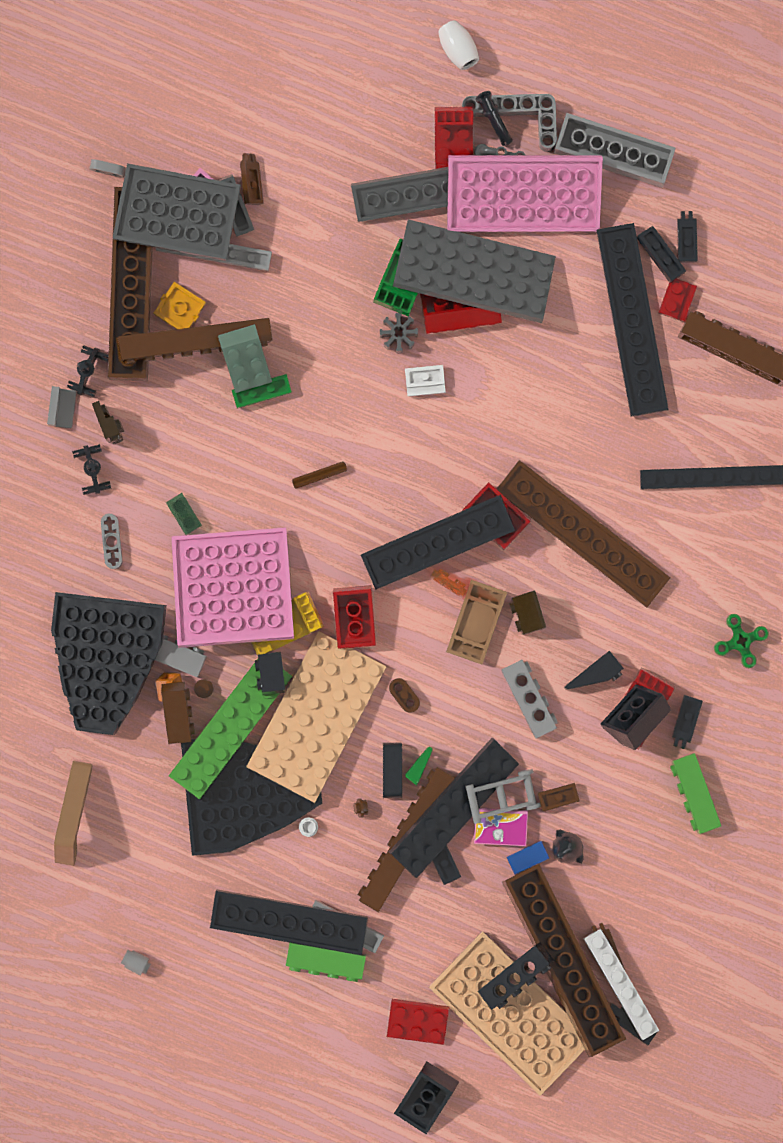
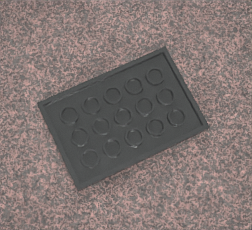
[113,163,241,261]

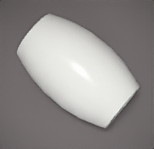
[438,20,479,70]

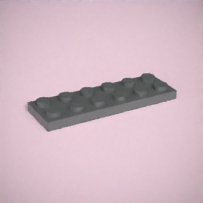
[351,167,448,222]

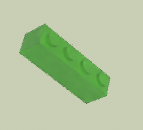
[670,753,721,834]
[286,943,366,982]

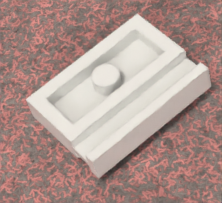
[405,365,446,397]

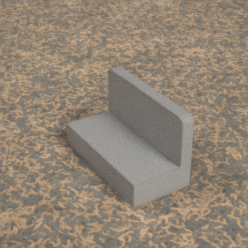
[47,386,76,428]

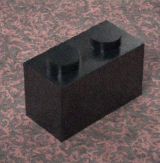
[255,652,285,695]

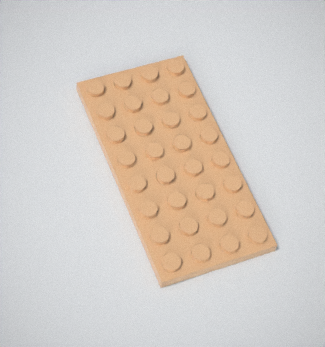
[246,631,386,803]
[429,931,585,1096]

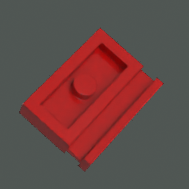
[658,279,697,322]

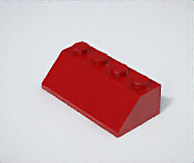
[420,293,502,334]

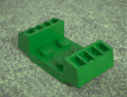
[373,238,418,317]

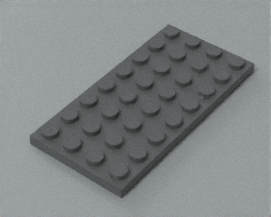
[393,219,556,323]

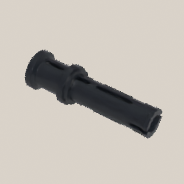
[475,91,513,146]

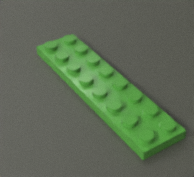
[169,659,292,800]

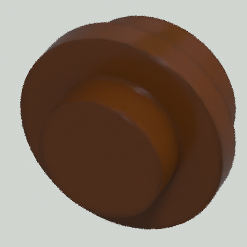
[194,679,214,698]
[354,798,368,818]

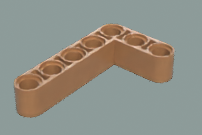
[54,761,92,866]

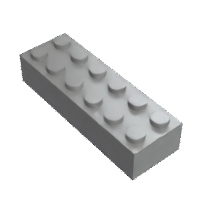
[554,113,676,188]

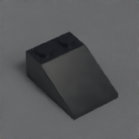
[394,1061,459,1134]

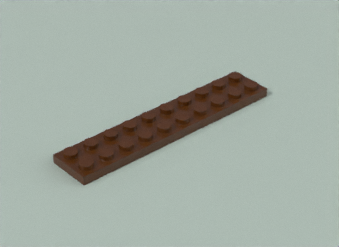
[497,460,671,608]

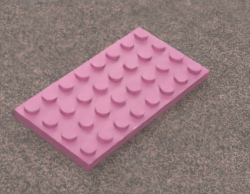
[447,155,603,232]

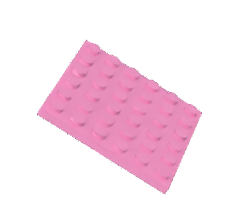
[171,528,294,648]

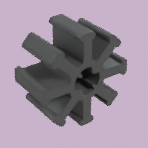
[380,313,418,353]

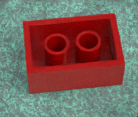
[462,482,531,551]

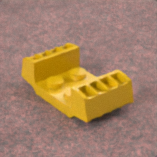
[251,592,324,656]

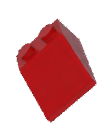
[333,585,376,649]

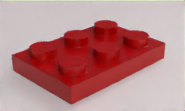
[387,998,449,1045]

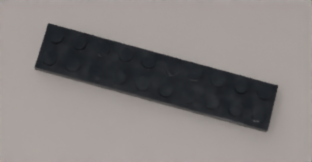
[596,223,669,417]

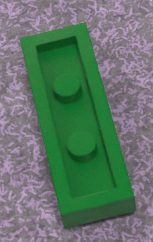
[232,374,292,409]

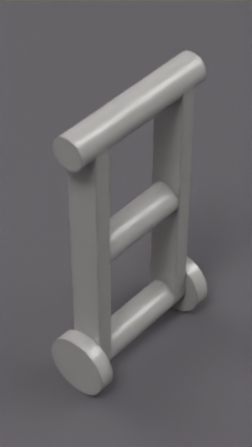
[466,769,541,824]

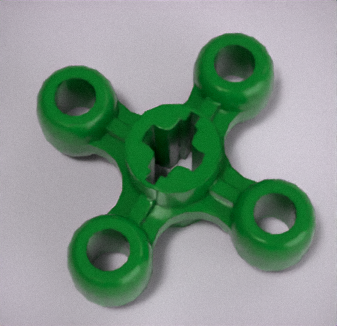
[714,614,769,669]

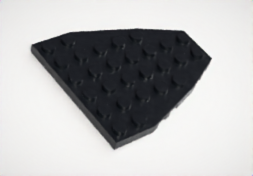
[51,592,167,735]
[181,739,323,856]

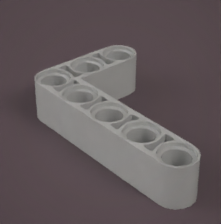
[462,94,557,152]

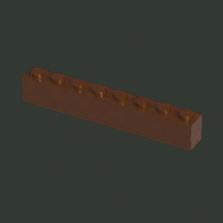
[116,318,273,364]
[357,767,455,913]

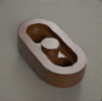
[389,678,420,713]

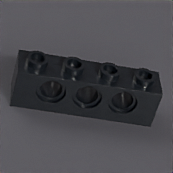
[477,942,555,1010]

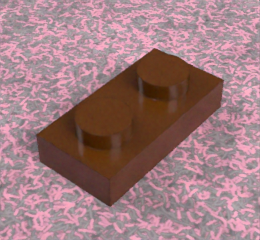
[537,783,580,811]

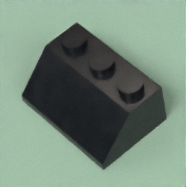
[600,684,671,750]

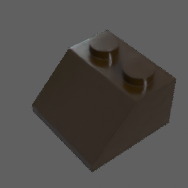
[509,590,546,635]

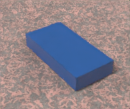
[506,841,549,875]

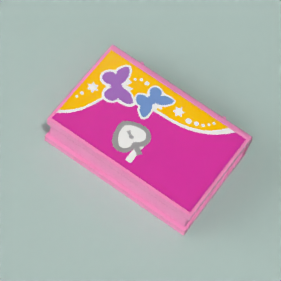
[474,807,528,846]

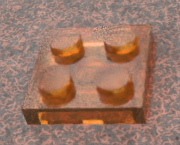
[430,569,467,598]

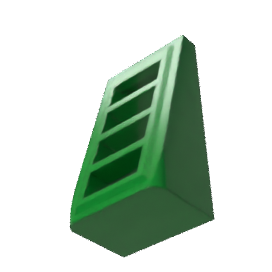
[405,746,432,786]

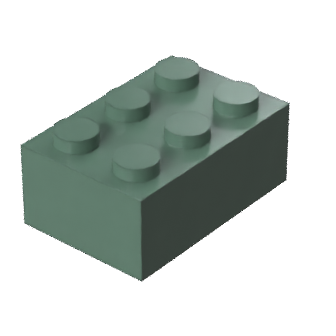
[218,324,272,393]

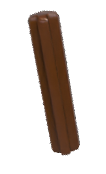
[292,461,347,489]

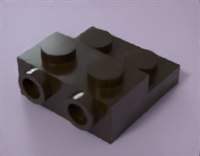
[91,401,125,444]

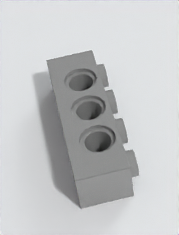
[501,660,558,739]

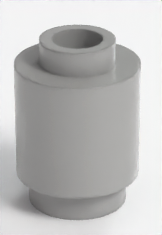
[121,950,151,976]

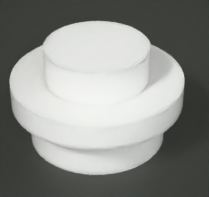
[299,817,318,837]

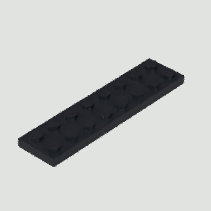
[361,494,516,590]
[389,738,519,878]
[210,889,368,956]

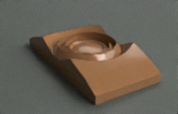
[446,580,507,665]

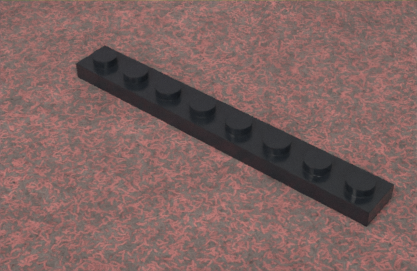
[640,465,783,490]

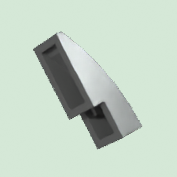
[218,174,254,237]

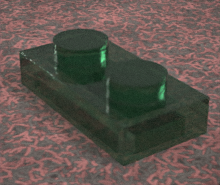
[166,493,202,535]

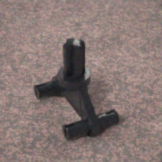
[67,345,108,398]
[72,444,112,495]

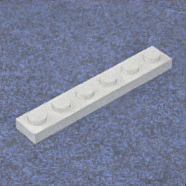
[583,929,659,1040]

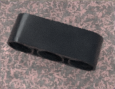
[383,742,402,798]

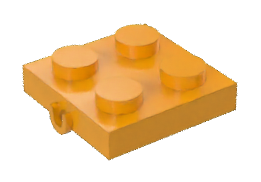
[153,282,206,329]

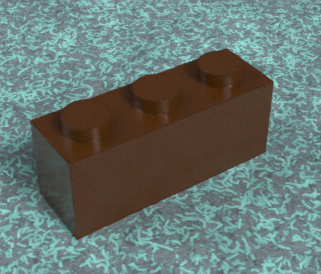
[161,682,195,744]

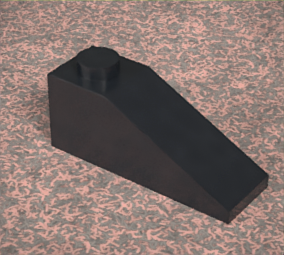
[564,651,624,690]

